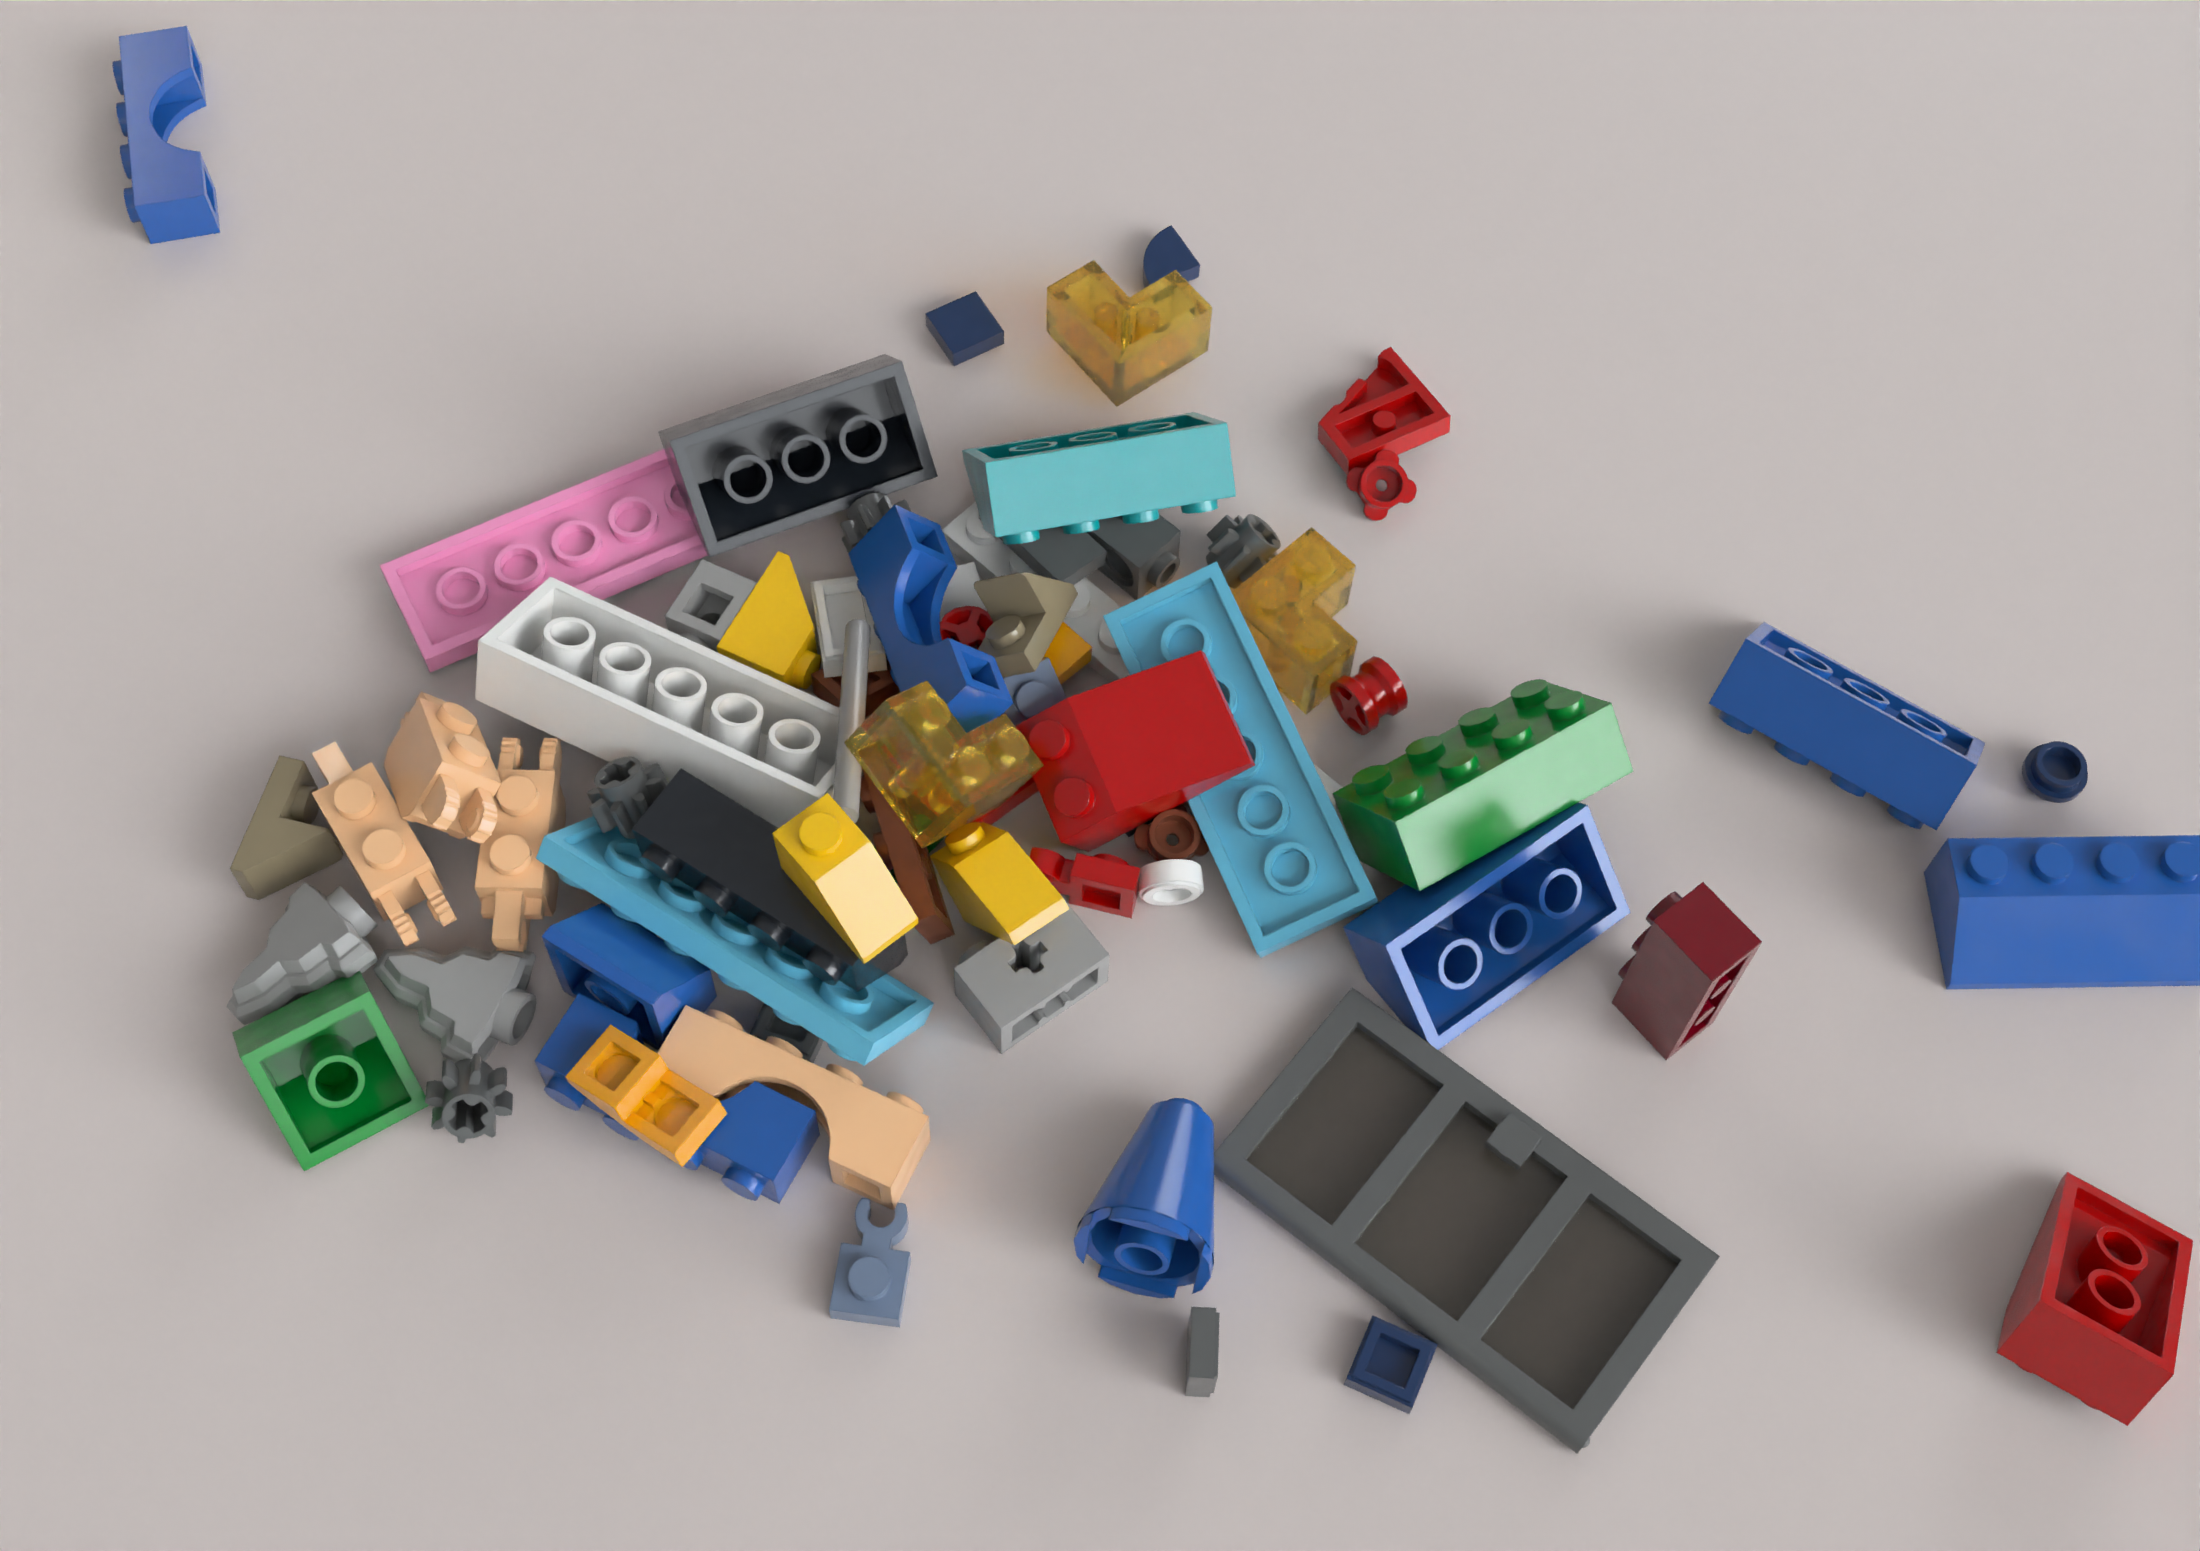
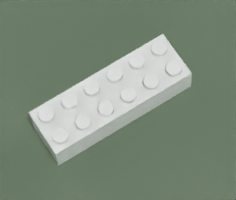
[475,577,882,828]

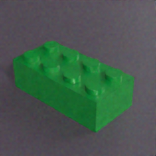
[1332,679,1634,891]

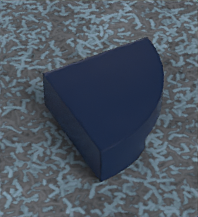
[1143,225,1200,298]

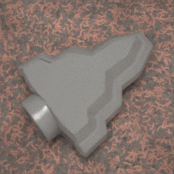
[227,883,378,1025]
[373,946,536,1063]

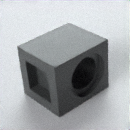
[1087,514,1181,600]

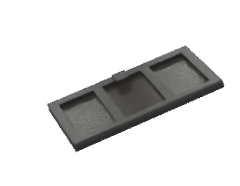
[1214,987,1720,1454]

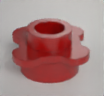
[1346,450,1417,521]

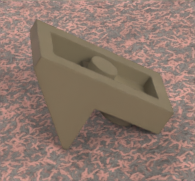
[974,572,1078,677]
[230,755,343,900]

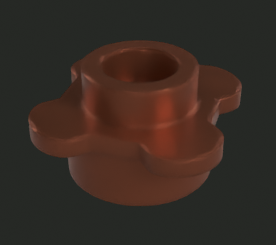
[1134,804,1209,861]

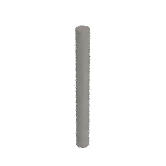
[833,619,871,823]

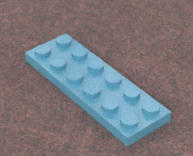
[1103,561,1379,958]
[536,816,934,1066]

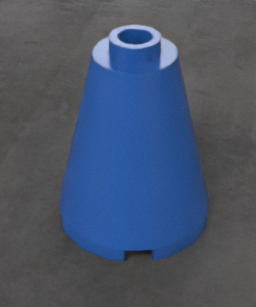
[1073,1098,1214,1299]

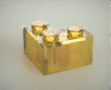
[1046,260,1212,407]
[1232,527,1358,715]
[844,681,1044,849]

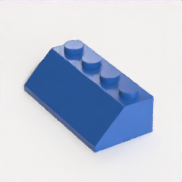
[1709,622,1985,831]
[1343,802,1631,1050]
[1924,835,2200,990]

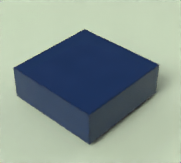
[925,291,1004,366]
[1344,1315,1438,1414]

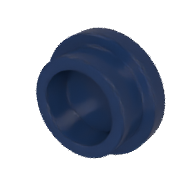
[2022,741,2088,803]

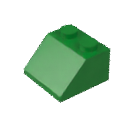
[232,971,429,1171]

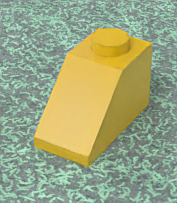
[717,551,821,689]
[772,793,919,964]
[930,822,1069,945]

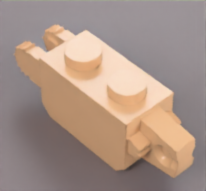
[384,691,502,844]
[474,737,566,952]
[312,742,457,947]

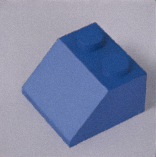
[541,903,717,1051]

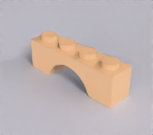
[658,1005,931,1210]

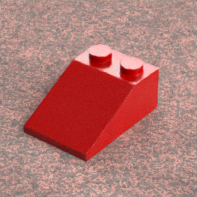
[1012,650,1255,852]
[1996,1172,2193,1426]

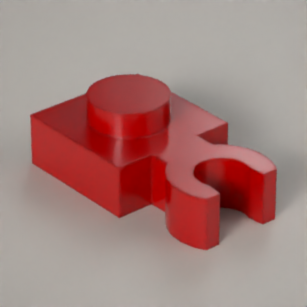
[1029,847,1140,919]

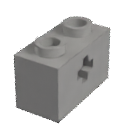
[954,899,1110,1054]

